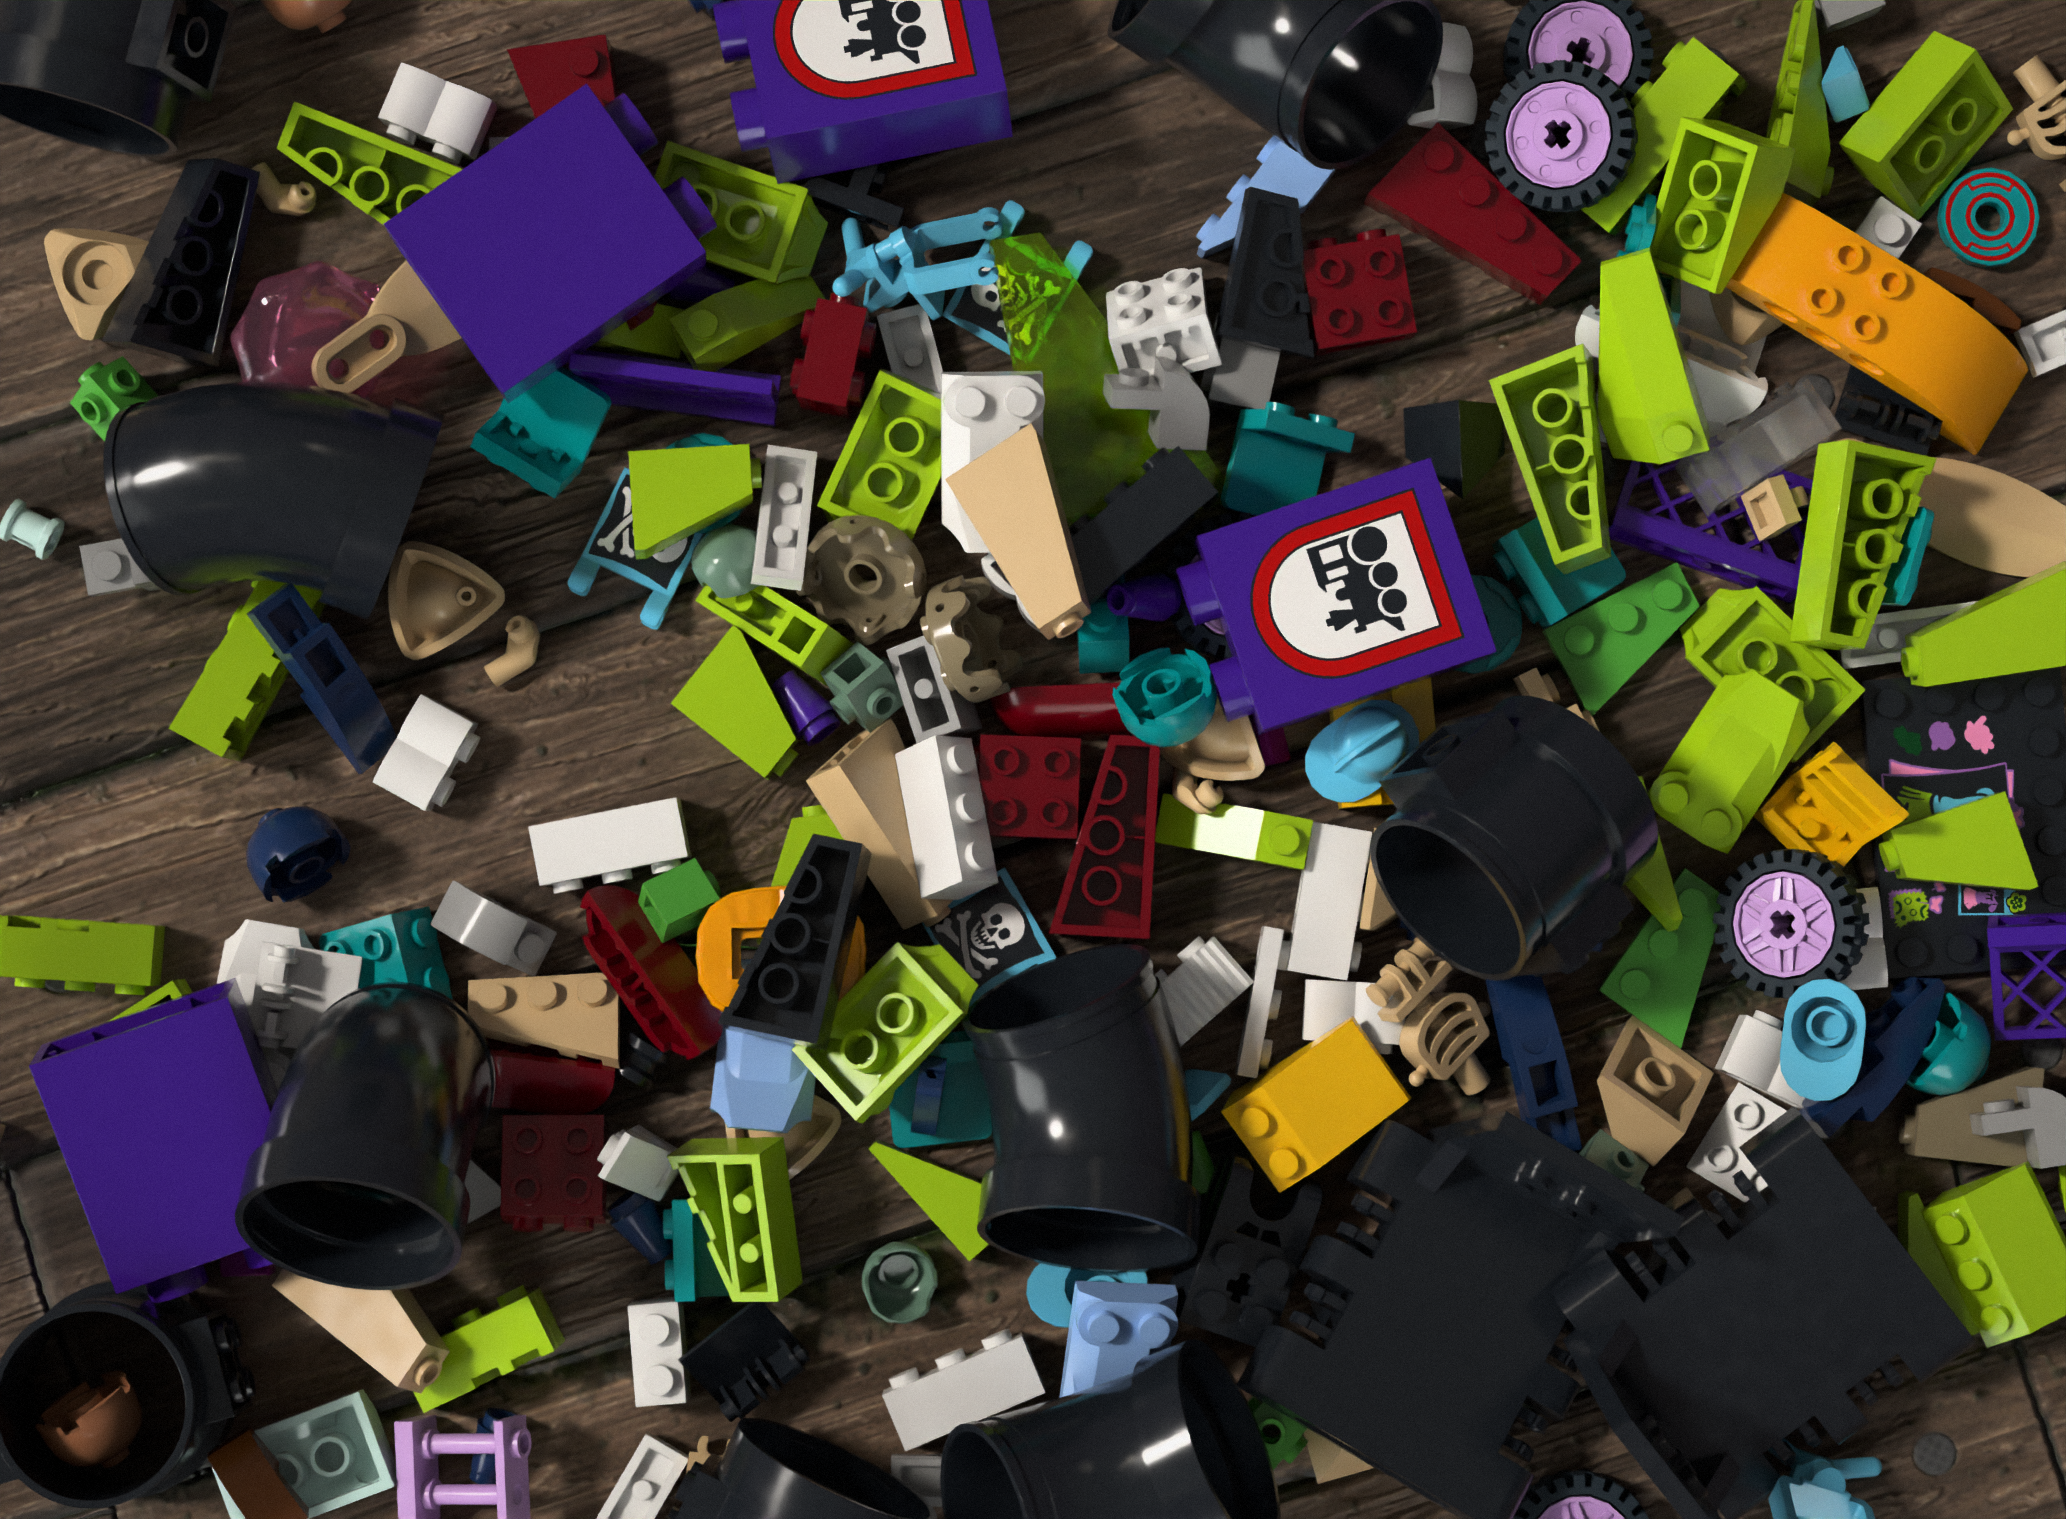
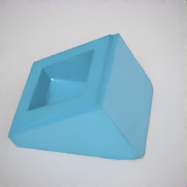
[1822,46,1870,122]
[1185,1069,1232,1121]

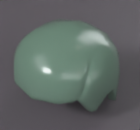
[691,524,760,598]
[862,1242,938,1324]

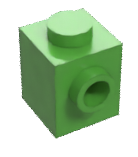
[638,858,721,943]

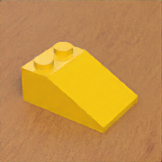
[1221,1016,1411,1193]

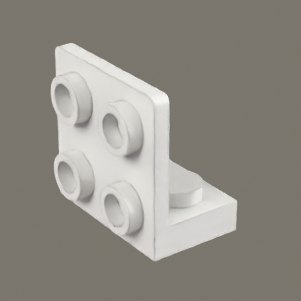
[1106,268,1222,376]

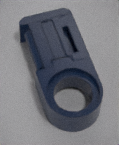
[911,1055,947,1136]

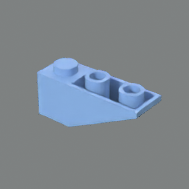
[1196,136,1336,259]

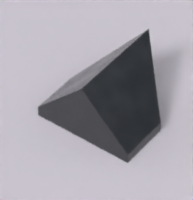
[1403,400,1505,500]

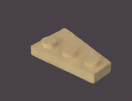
[468,973,620,1069]

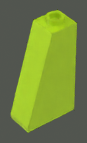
[1901,561,2066,687]

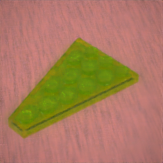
[989,233,1225,527]

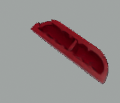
[987,682,1133,738]
[580,885,723,1059]
[485,1037,616,1115]

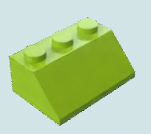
[1838,31,2013,220]
[1921,1161,2066,1348]

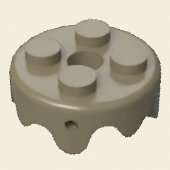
[796,515,927,645]
[920,575,1024,703]

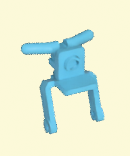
[832,207,1003,321]
[1768,1438,1882,1519]

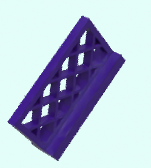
[569,350,782,427]
[1608,444,1813,603]
[1987,912,2066,1040]

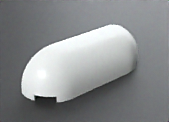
[1575,305,1768,422]

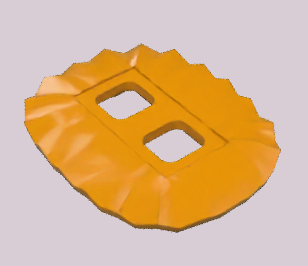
[695,886,867,1012]

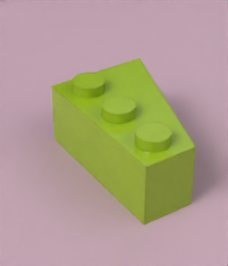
[0,915,165,995]
[667,1137,803,1302]
[414,1285,565,1413]

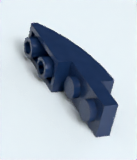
[247,583,397,774]
[1486,975,1582,1151]
[1799,977,1946,1138]

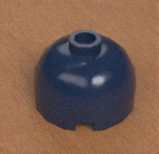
[246,806,351,903]

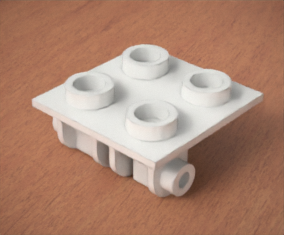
[250,941,363,1049]
[1686,1082,1821,1202]

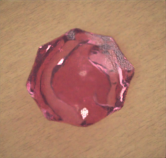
[230,261,384,399]

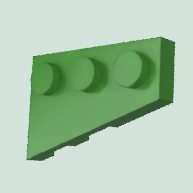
[1542,562,1700,716]
[1597,868,1721,1048]

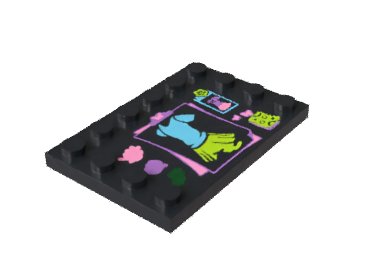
[1858,667,2066,979]

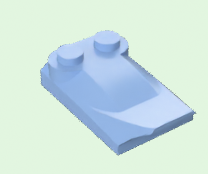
[710,959,816,1133]
[1059,1281,1178,1398]

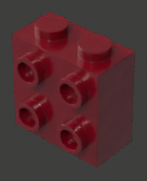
[1302,229,1417,356]
[790,293,878,419]
[973,734,1081,840]
[500,1115,608,1232]

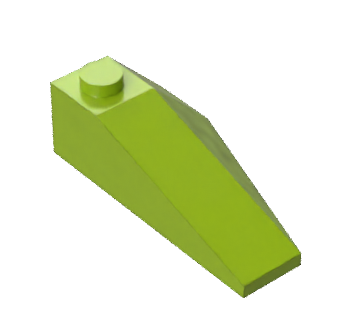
[1765,0,1834,207]
[1598,247,1710,464]

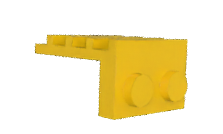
[1754,742,1909,867]

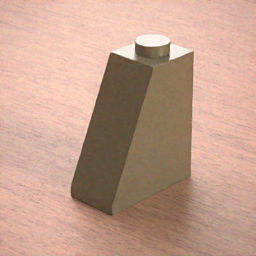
[1898,1066,2045,1169]

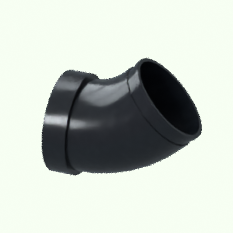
[1108,0,1443,170]
[103,382,444,620]
[962,944,1202,1272]
[235,982,496,1290]
[940,1339,1281,1519]

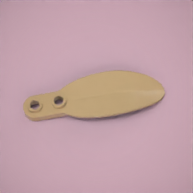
[311,260,461,393]
[1836,438,2066,578]

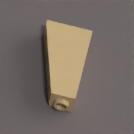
[945,423,1092,640]
[806,718,953,930]
[272,1269,450,1394]

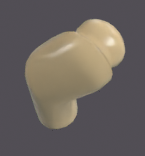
[251,162,317,216]
[484,615,540,687]
[1172,768,1224,815]

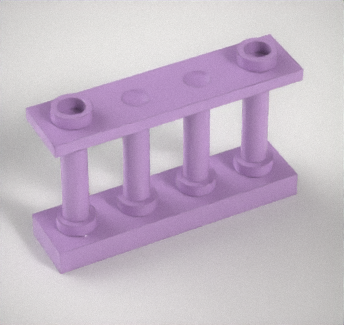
[394,1415,532,1519]

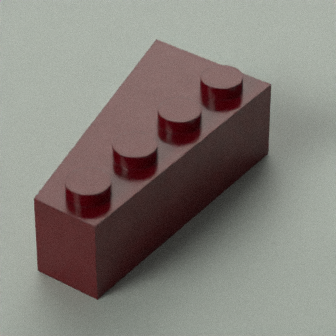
[507,34,619,119]
[1363,122,1582,305]
[1049,734,1160,939]

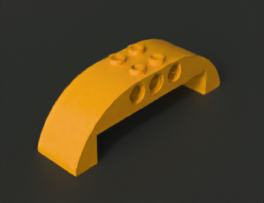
[1726,193,2028,455]

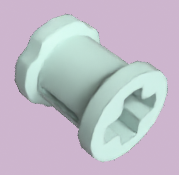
[0,499,65,560]

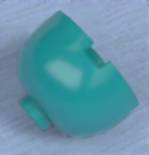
[1112,648,1217,747]
[1906,993,1991,1095]

